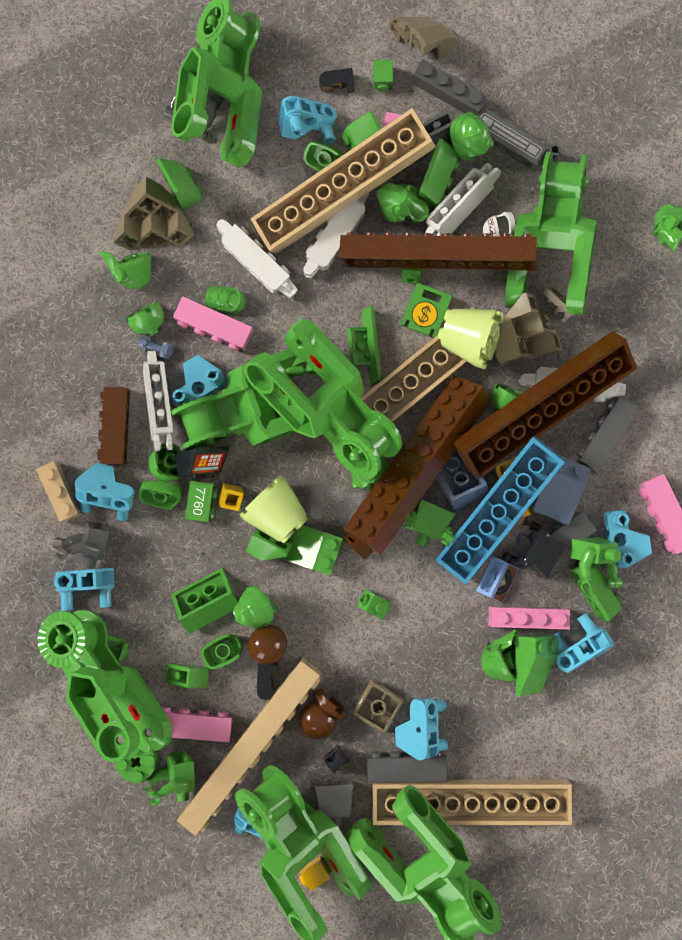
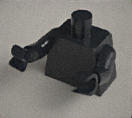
[502,518,567,577]

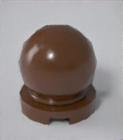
[247,624,287,665]
[299,688,348,740]

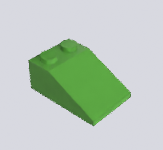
[156,158,203,211]
[281,525,343,575]
[515,634,558,696]

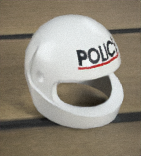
[483,212,516,236]

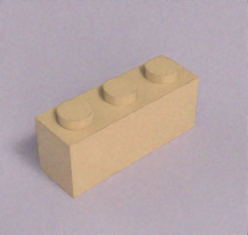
[36,461,82,522]

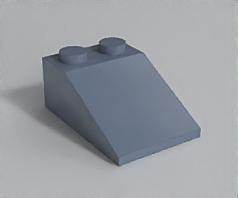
[436,450,488,512]
[532,456,591,526]

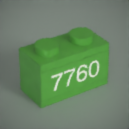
[185,481,218,522]

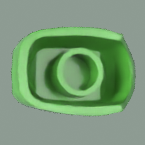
[303,141,344,172]
[205,286,246,315]
[139,480,182,510]
[201,634,244,669]

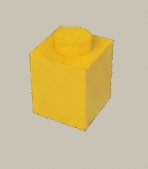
[218,483,244,511]
[299,856,331,891]

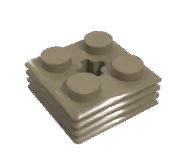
[352,680,404,734]

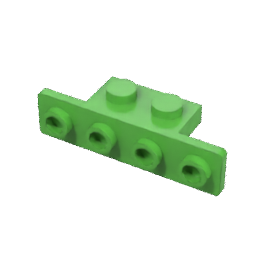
[347,306,382,384]

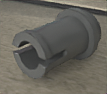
[544,143,561,161]

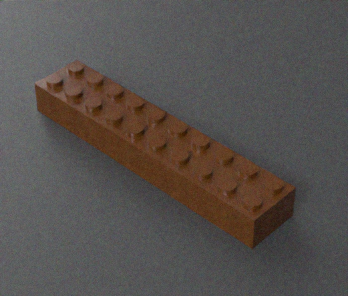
[339,232,539,271]
[452,331,637,480]
[343,375,492,555]

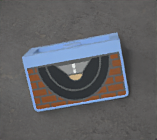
[476,556,518,603]

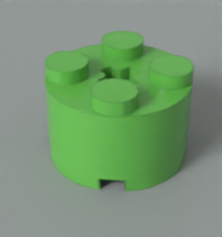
[115,748,159,783]

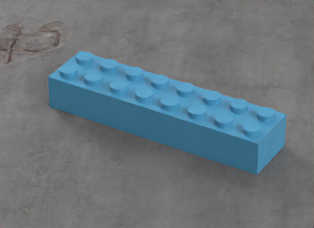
[436,436,566,585]

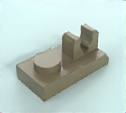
[543,284,574,323]

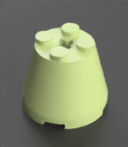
[438,309,503,369]
[239,475,308,543]

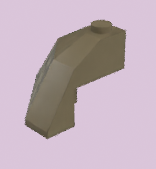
[389,17,458,59]
[114,177,194,250]
[495,293,562,364]

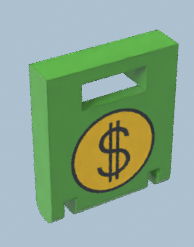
[400,282,452,338]

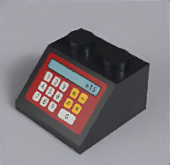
[175,446,229,480]

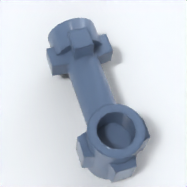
[137,336,175,360]

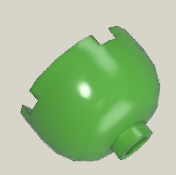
[125,301,165,336]
[491,383,522,411]
[148,443,182,482]

